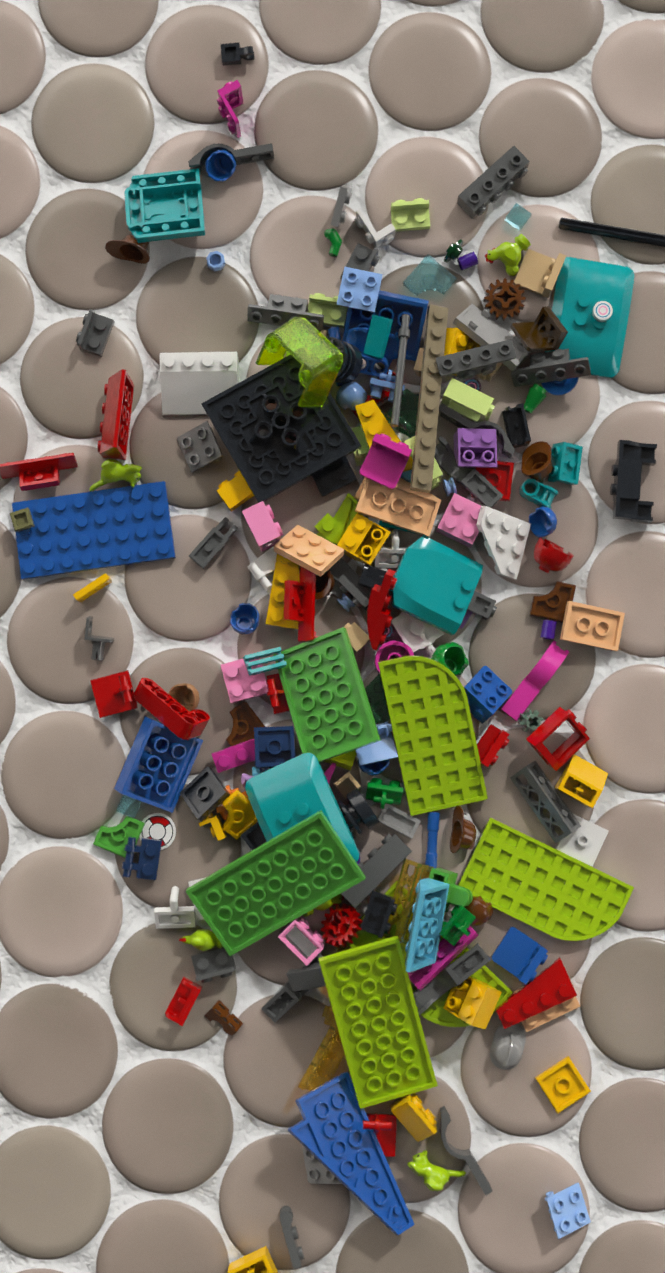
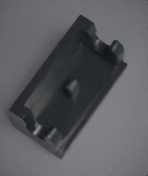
[502,403,531,448]
[358,564,393,596]

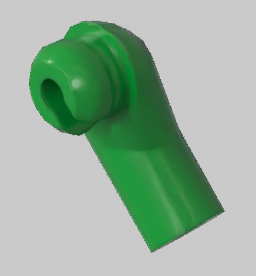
[324,228,342,257]

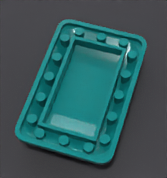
[544,257,635,378]
[245,753,360,863]

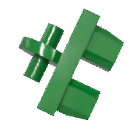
[365,777,403,809]
[439,905,476,946]

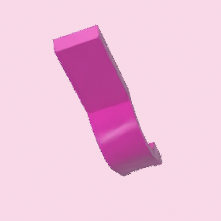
[501,640,569,721]

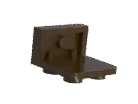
[510,306,568,352]

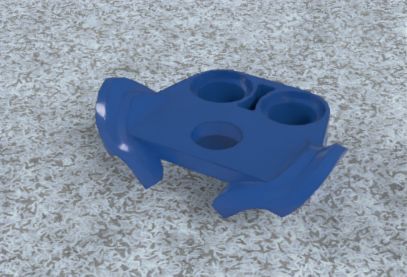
[346,328,400,377]

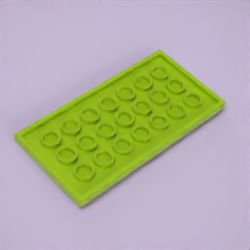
[318,936,438,1109]

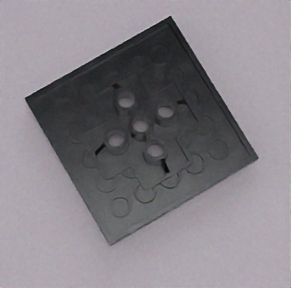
[201,348,361,503]

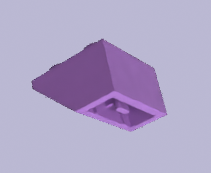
[454,428,497,468]

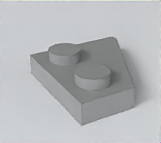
[331,184,352,227]

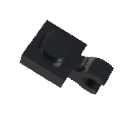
[221,42,255,66]

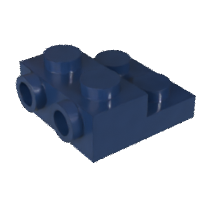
[254,726,295,773]

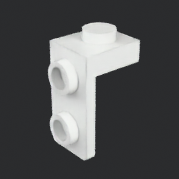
[355,209,396,248]

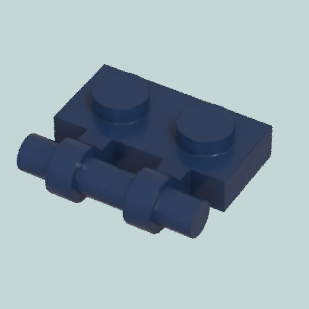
[122,837,162,880]

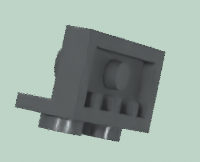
[341,243,380,279]
[76,309,115,357]
[191,947,236,983]

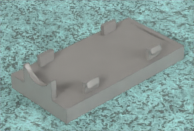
[453,304,531,371]

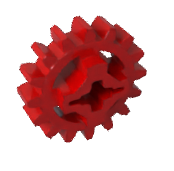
[320,903,362,948]

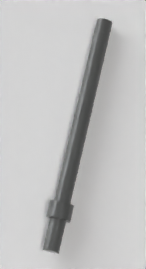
[391,314,410,427]

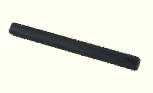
[559,217,665,247]

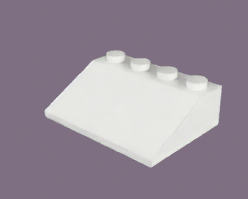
[160,352,239,416]

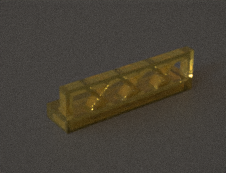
[383,859,434,944]
[298,1018,345,1091]

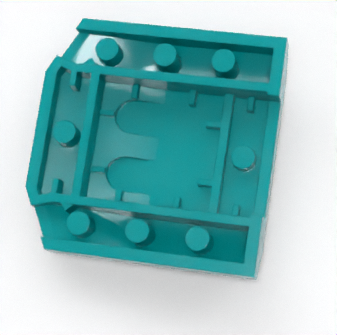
[124,168,206,243]
[391,535,483,635]

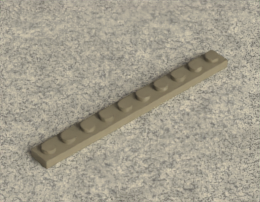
[410,304,448,493]

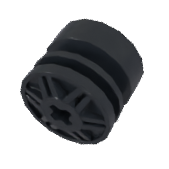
[311,337,363,384]
[337,788,380,839]

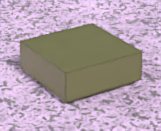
[9,507,35,533]

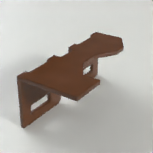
[204,1000,243,1036]

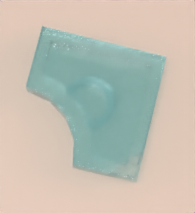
[403,254,457,296]

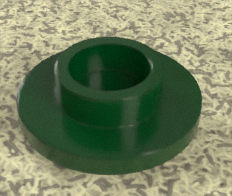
[444,239,464,263]

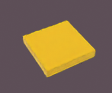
[535,1056,591,1113]

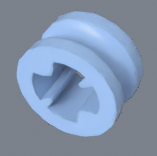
[443,477,457,496]
[337,593,355,612]

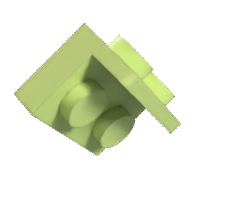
[390,198,430,232]
[308,293,347,328]

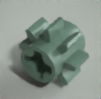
[518,708,544,733]

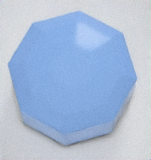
[206,251,225,272]

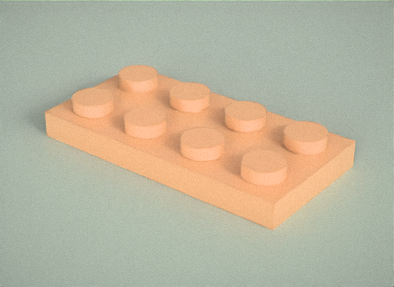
[355,478,441,537]

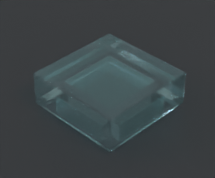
[505,203,532,231]
[116,795,142,818]

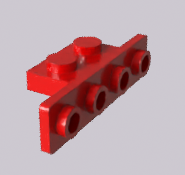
[0,453,78,491]
[284,566,316,642]

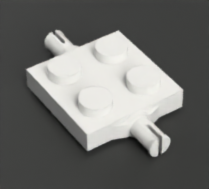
[391,611,444,658]

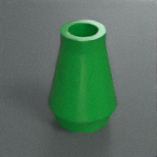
[524,384,547,414]

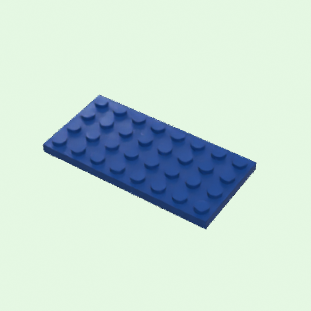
[12,481,176,580]

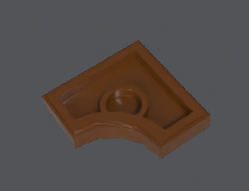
[529,581,576,623]
[226,700,266,746]

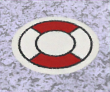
[140,813,176,850]

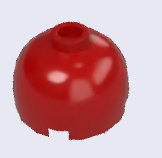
[534,537,574,573]

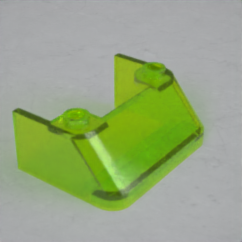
[256,317,343,407]

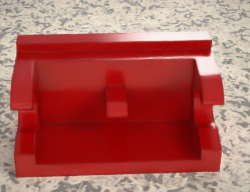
[165,977,203,1026]

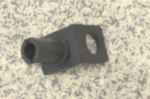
[85,616,114,660]

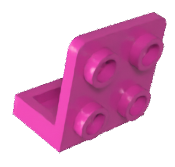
[216,80,243,138]
[359,433,412,489]

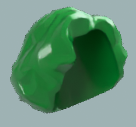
[431,642,469,676]

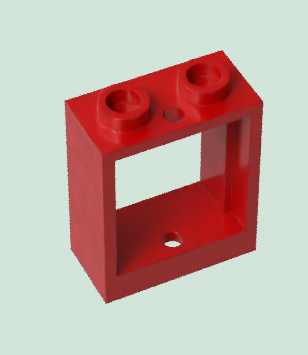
[526,707,590,771]

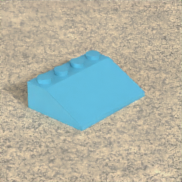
[405,878,450,973]

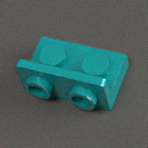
[548,442,583,485]

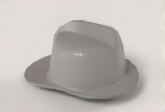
[490,1023,526,1070]

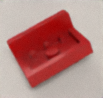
[477,724,510,767]

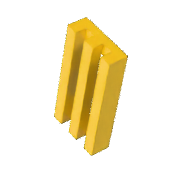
[73,573,112,602]

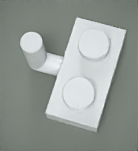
[375,529,408,568]
[154,886,196,929]

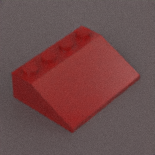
[97,369,134,460]

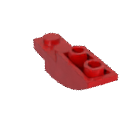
[367,569,397,651]

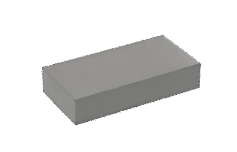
[378,804,421,838]

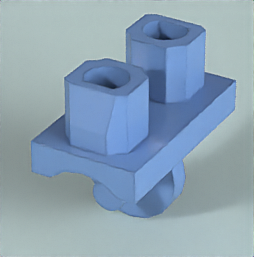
[370,369,405,403]

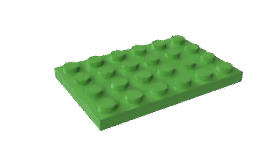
[274,627,381,763]

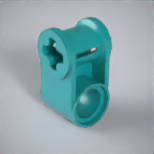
[519,479,559,509]

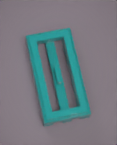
[243,647,287,676]

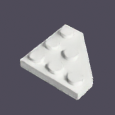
[476,506,531,580]

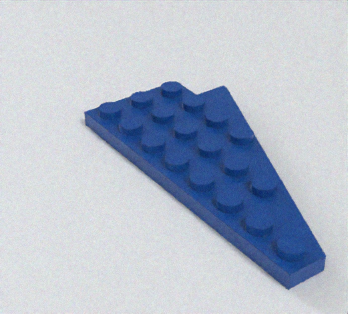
[288,1072,415,1235]

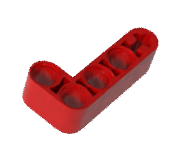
[133,678,210,740]

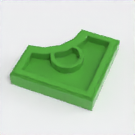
[93,815,145,858]

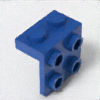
[464,666,512,724]
[491,927,548,985]

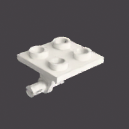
[247,546,300,595]

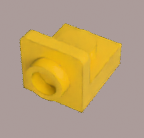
[199,813,227,841]

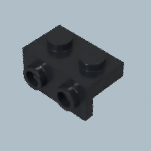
[360,890,398,939]

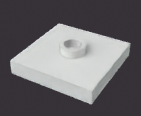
[556,814,609,867]

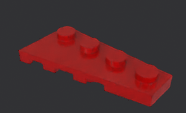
[495,957,577,1029]

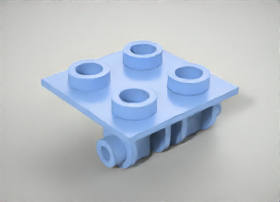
[336,267,383,313]
[356,722,398,766]
[545,1183,591,1239]

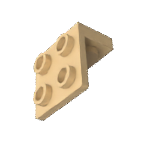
[514,249,566,298]

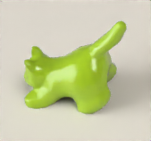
[89,459,142,492]
[407,1150,466,1192]

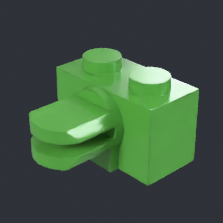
[429,868,473,912]

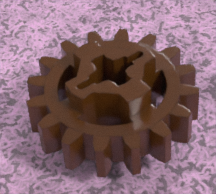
[483,278,526,321]

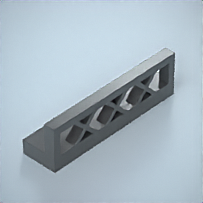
[510,760,581,843]

